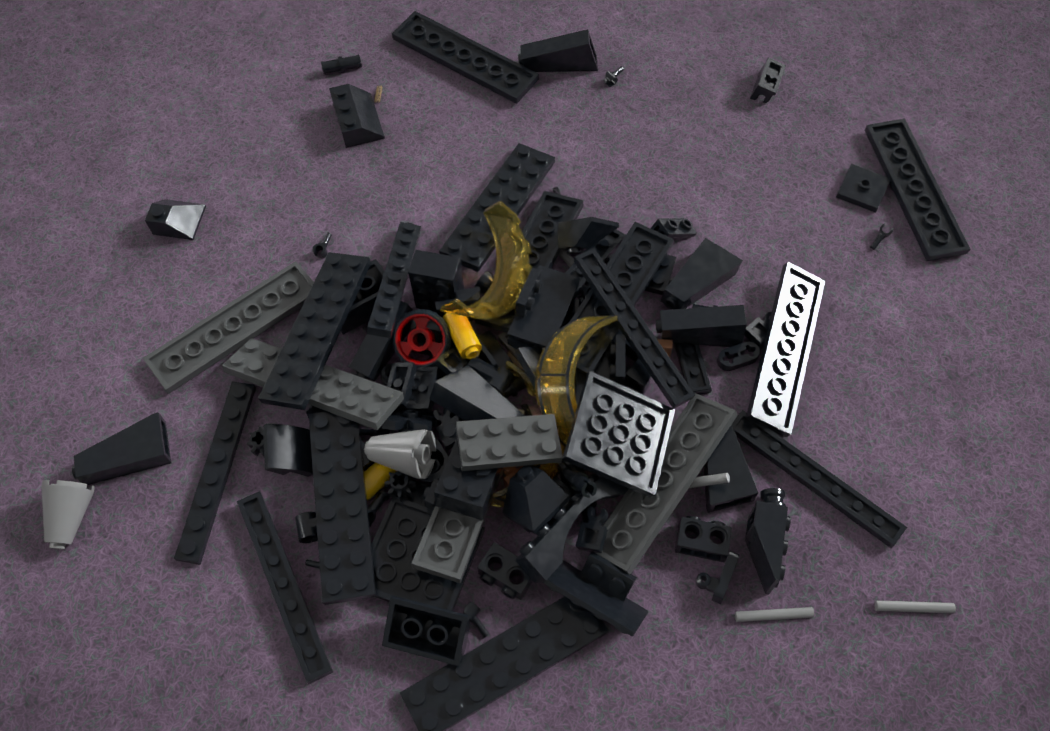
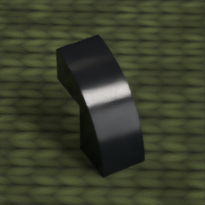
[624,339,651,395]

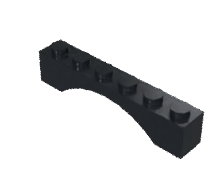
[515,474,629,583]

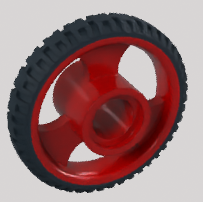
[392,309,451,368]

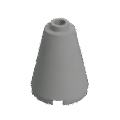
[364,429,436,479]
[41,480,95,549]

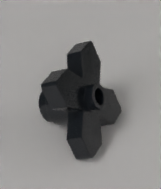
[381,409,439,433]

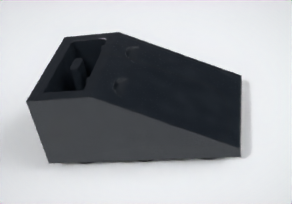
[745,501,791,594]

